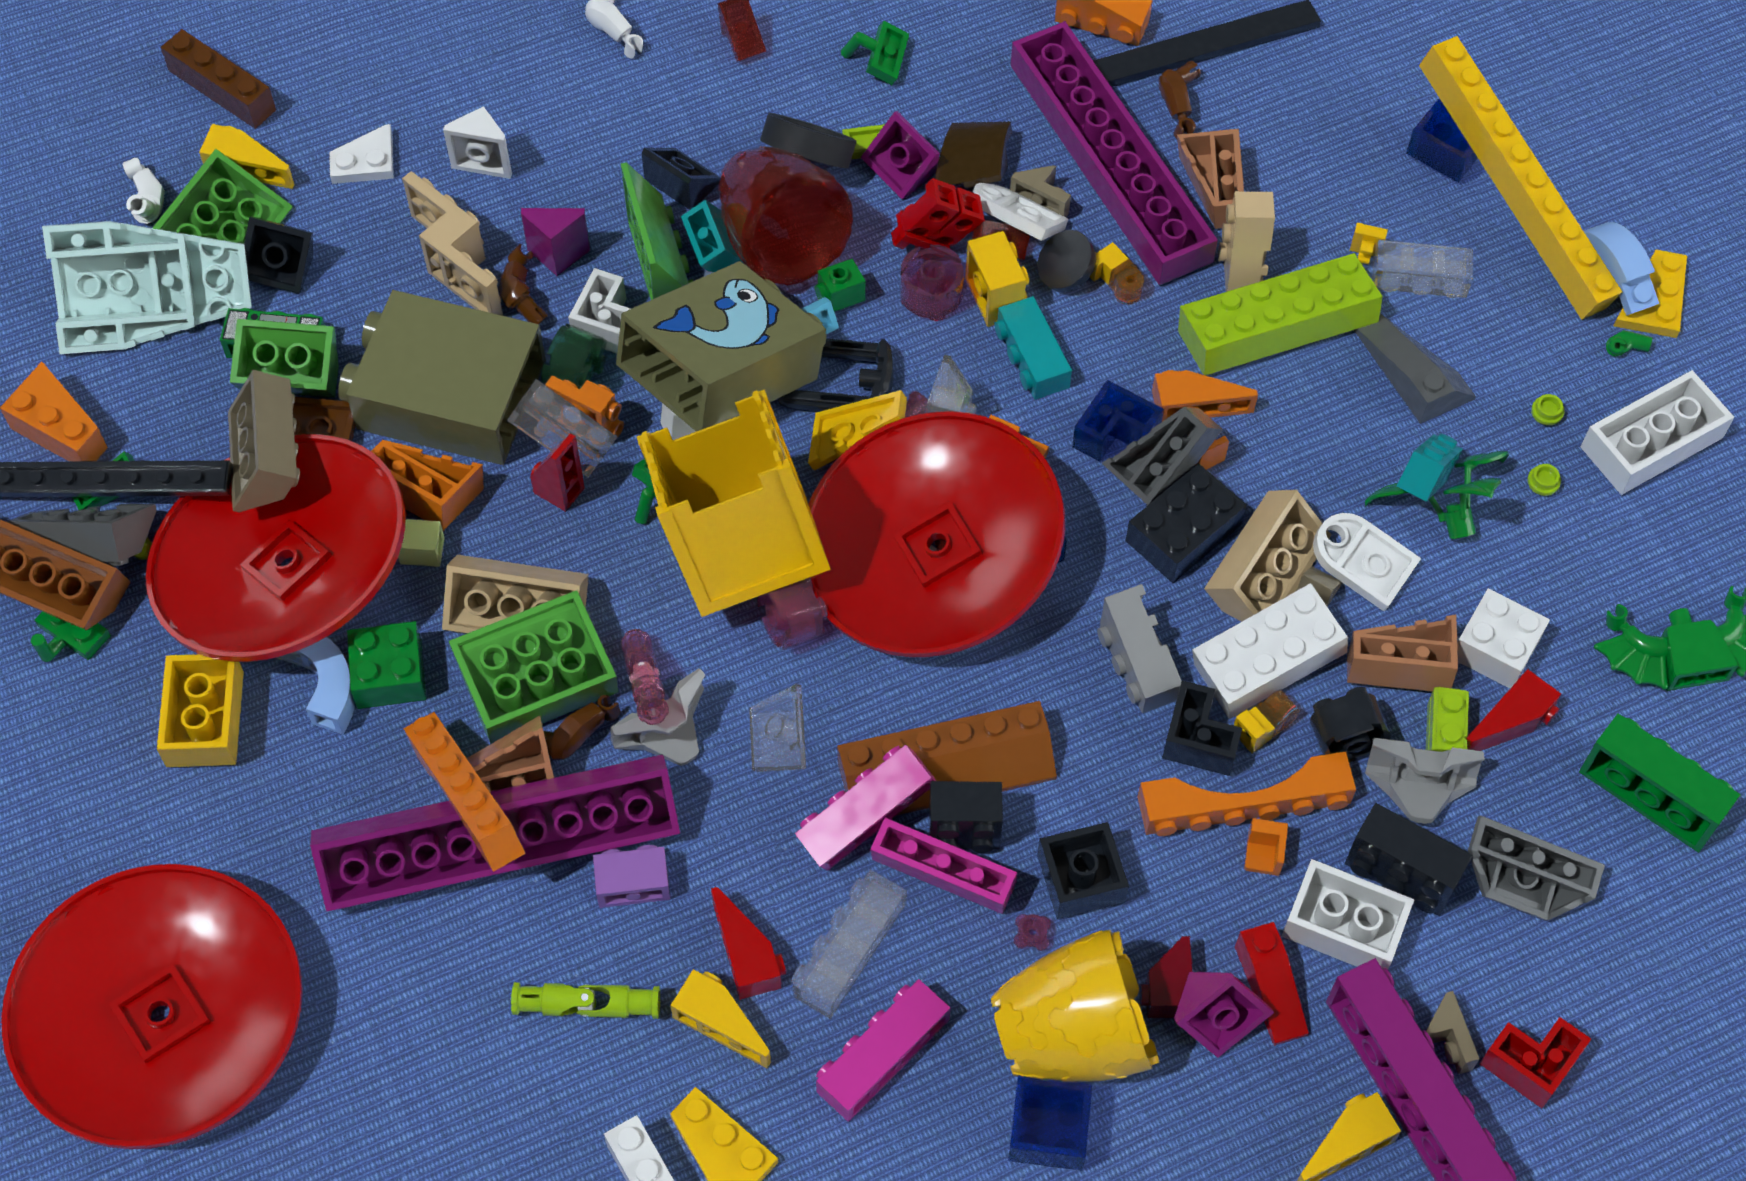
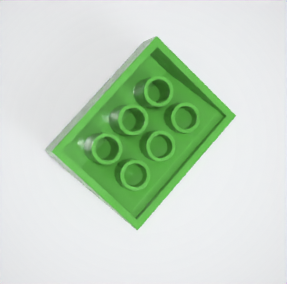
[153,149,293,244]
[620,162,693,300]
[449,590,619,744]

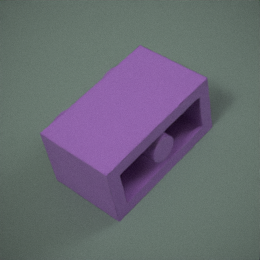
[593,845,670,908]

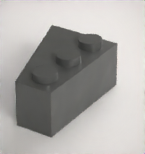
[1102,407,1223,505]

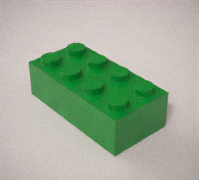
[1579,713,1741,853]

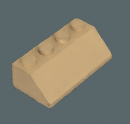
[1204,490,1331,622]
[442,555,589,633]

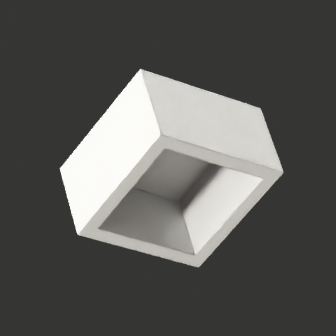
[1457,588,1550,688]

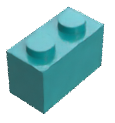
[681,200,745,272]

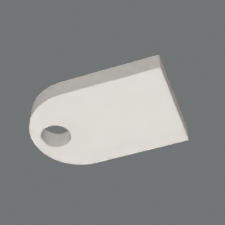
[973,183,1069,241]
[1313,513,1421,611]

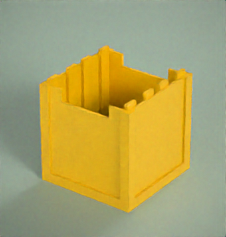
[637,389,831,617]

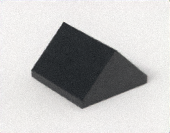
[641,148,722,210]
[244,216,313,294]

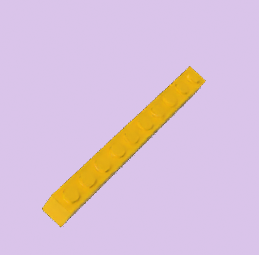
[1419,36,1622,320]

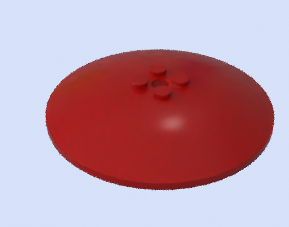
[805,411,1065,657]
[146,434,406,662]
[1,864,302,1149]

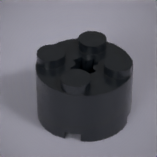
[1310,687,1391,762]

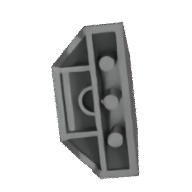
[1468,816,1605,921]

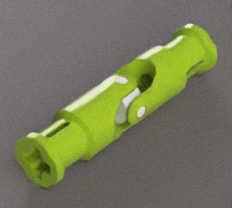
[511,982,661,1019]

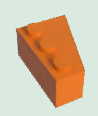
[1055,0,1152,46]
[0,361,108,461]
[371,440,484,531]

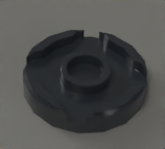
[1037,230,1097,292]

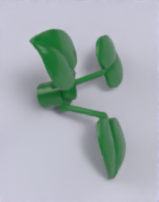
[1364,451,1509,539]

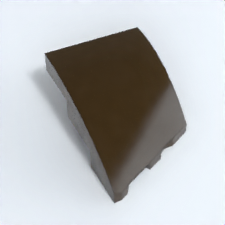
[935,121,1012,188]

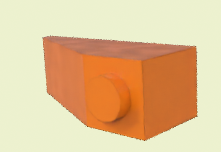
[1152,370,1258,423]

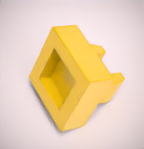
[1349,222,1388,264]

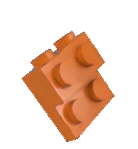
[545,375,624,448]

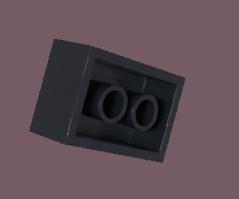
[1125,463,1247,583]
[1344,802,1473,916]

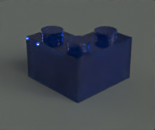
[1072,380,1164,462]

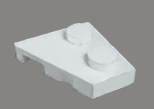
[330,124,394,184]

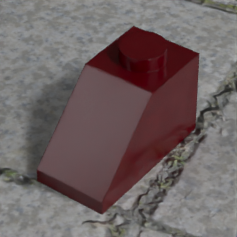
[1140,936,1193,1018]

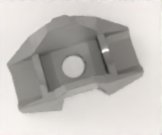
[610,668,705,766]
[1365,738,1485,824]

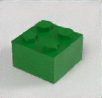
[347,621,426,709]

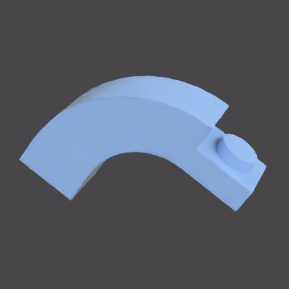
[1584,222,1659,316]
[276,637,355,735]

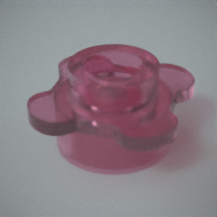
[1014,914,1051,951]

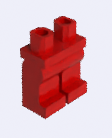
[891,178,985,258]

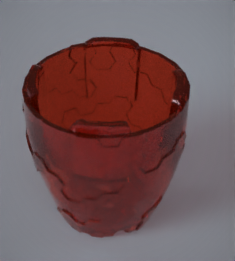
[719,146,853,286]

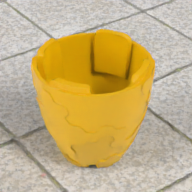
[991,929,1159,1083]

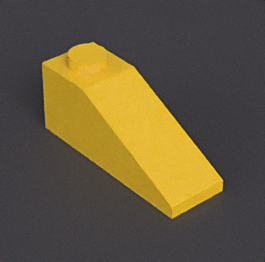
[199,124,295,189]
[670,969,771,1069]
[1297,1092,1401,1181]

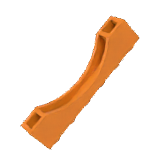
[403,712,526,872]
[1137,752,1356,836]

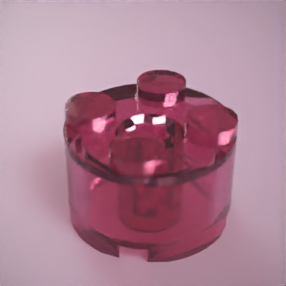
[900,245,964,321]
[757,577,828,650]

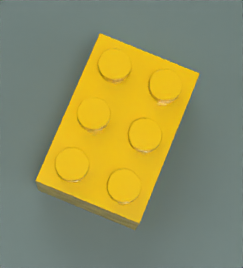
[157,654,244,767]

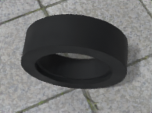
[760,113,857,168]

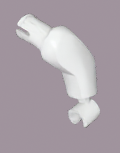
[585,0,643,59]
[123,158,165,224]

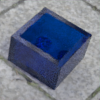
[1406,98,1478,183]
[1008,1075,1093,1171]

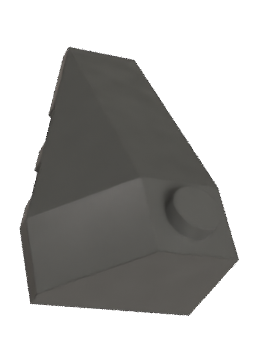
[7,504,157,566]

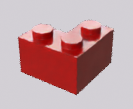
[1479,1017,1591,1109]

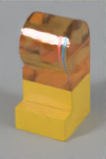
[1090,242,1144,305]
[1234,690,1300,754]

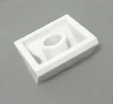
[443,106,512,179]

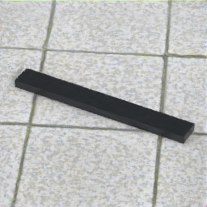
[1093,0,1321,87]
[0,460,233,497]

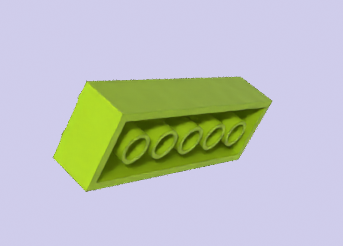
[1178,253,1383,375]

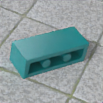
[994,296,1072,400]
[1397,434,1463,502]

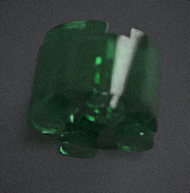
[541,323,607,389]

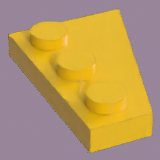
[1613,250,1687,338]
[808,390,907,471]
[670,1087,779,1181]

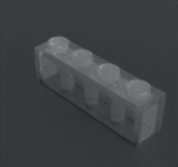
[791,869,907,1019]

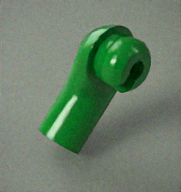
[1606,330,1653,356]

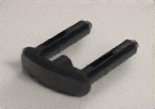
[778,339,893,411]

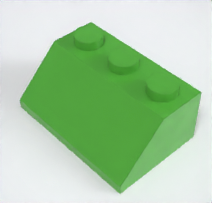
[230,319,339,398]

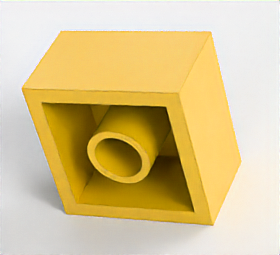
[965,231,1029,327]

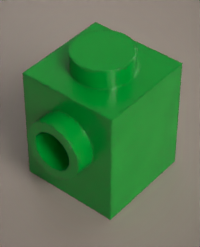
[815,259,866,312]

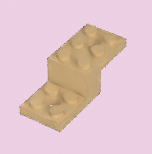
[402,171,503,316]

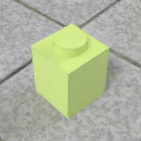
[398,519,445,567]

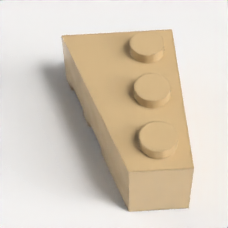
[1218,191,1275,292]

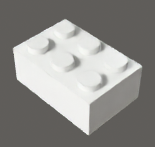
[1281,859,1414,969]

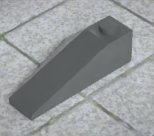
[1354,313,1476,424]

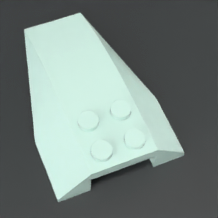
[42,221,252,354]

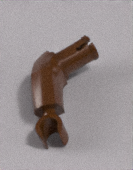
[1158,61,1201,139]
[498,244,548,324]
[544,695,621,760]

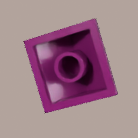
[861,111,940,199]
[521,208,590,276]
[1174,972,1274,1058]

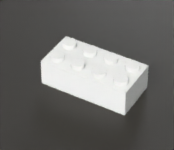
[1581,370,1734,495]
[1192,583,1348,719]

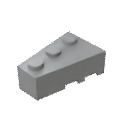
[1097,584,1182,714]

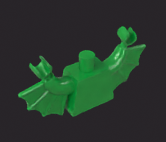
[1594,586,1746,691]

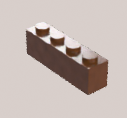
[160,29,276,129]

